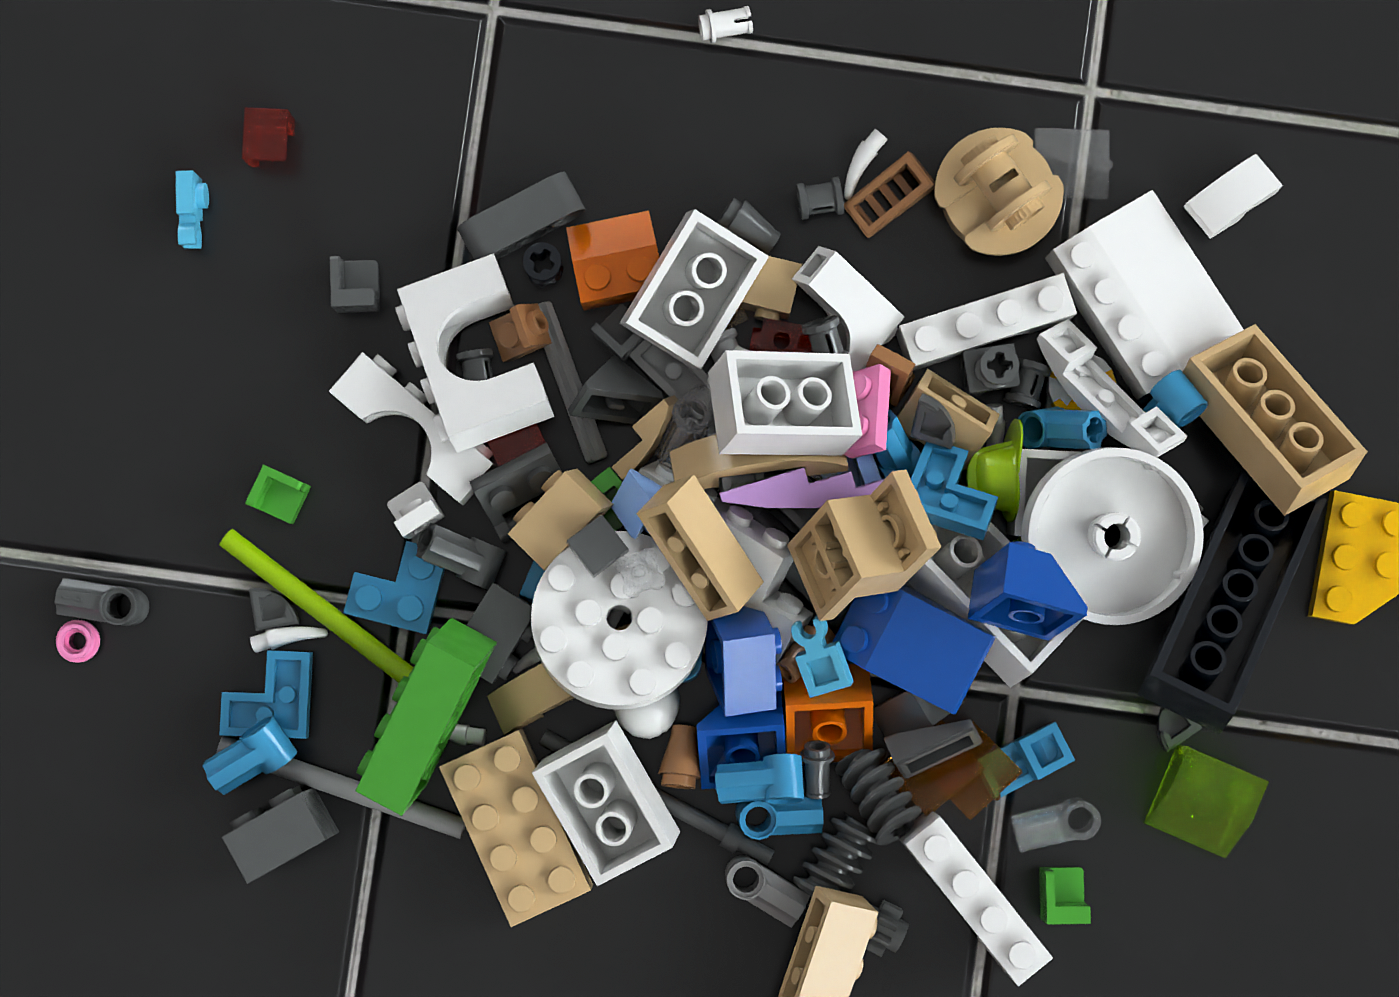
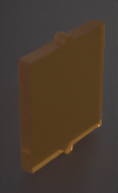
[882,720,985,817]
[923,721,1023,820]

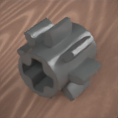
[866,900,909,957]

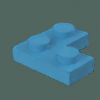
[911,442,998,541]
[343,541,445,634]
[219,650,313,739]

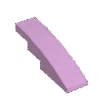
[719,467,885,508]

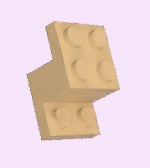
[787,470,941,621]

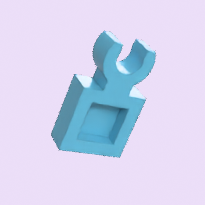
[176,170,209,249]
[791,615,854,698]

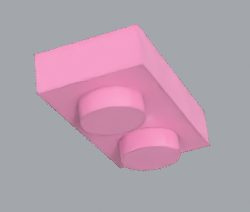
[843,364,891,459]

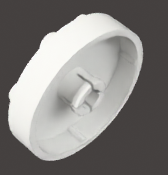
[1021,447,1204,625]
[531,531,707,710]

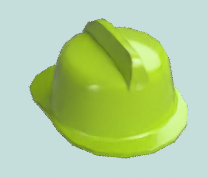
[966,419,1023,522]

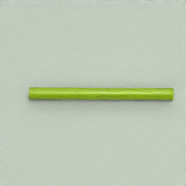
[219,529,414,683]

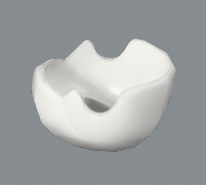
[614,688,681,739]

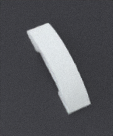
[1037,319,1187,458]

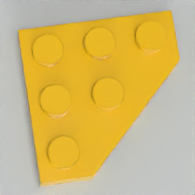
[1308,490,1399,625]

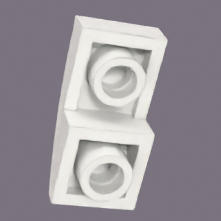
[1184,154,1283,239]

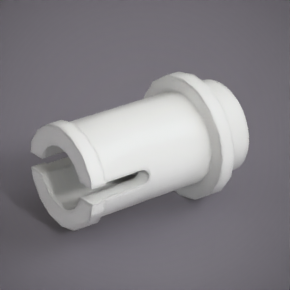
[698,6,753,43]

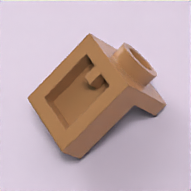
[489,303,552,362]
[866,344,916,407]

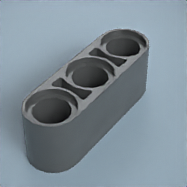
[457,171,586,260]

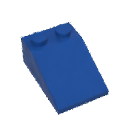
[832,584,996,714]

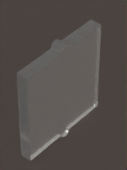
[1034,128,1113,200]

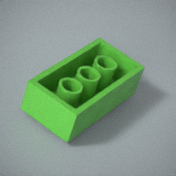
[355,618,497,816]

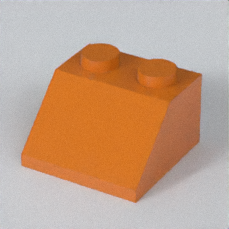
[566,210,659,311]
[782,664,873,764]

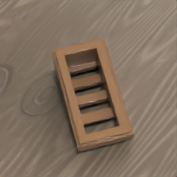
[844,151,935,238]

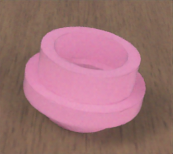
[56,620,100,663]

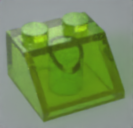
[1144,745,1269,858]

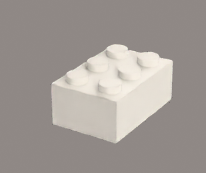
[619,209,769,369]
[708,350,862,456]
[532,720,680,886]

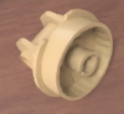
[934,128,1064,256]

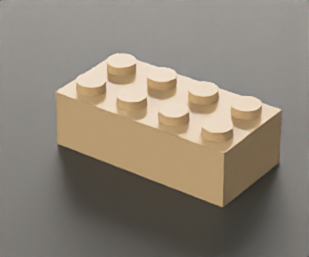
[1183,324,1368,516]
[439,728,593,927]

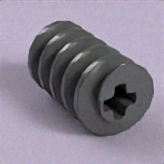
[835,748,922,845]
[792,812,877,897]

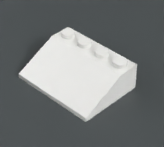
[1045,190,1244,399]

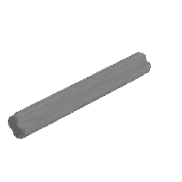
[538,301,607,463]

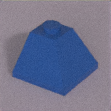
[696,691,786,789]

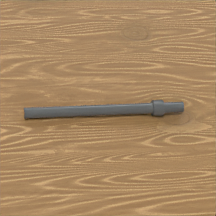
[539,730,775,866]

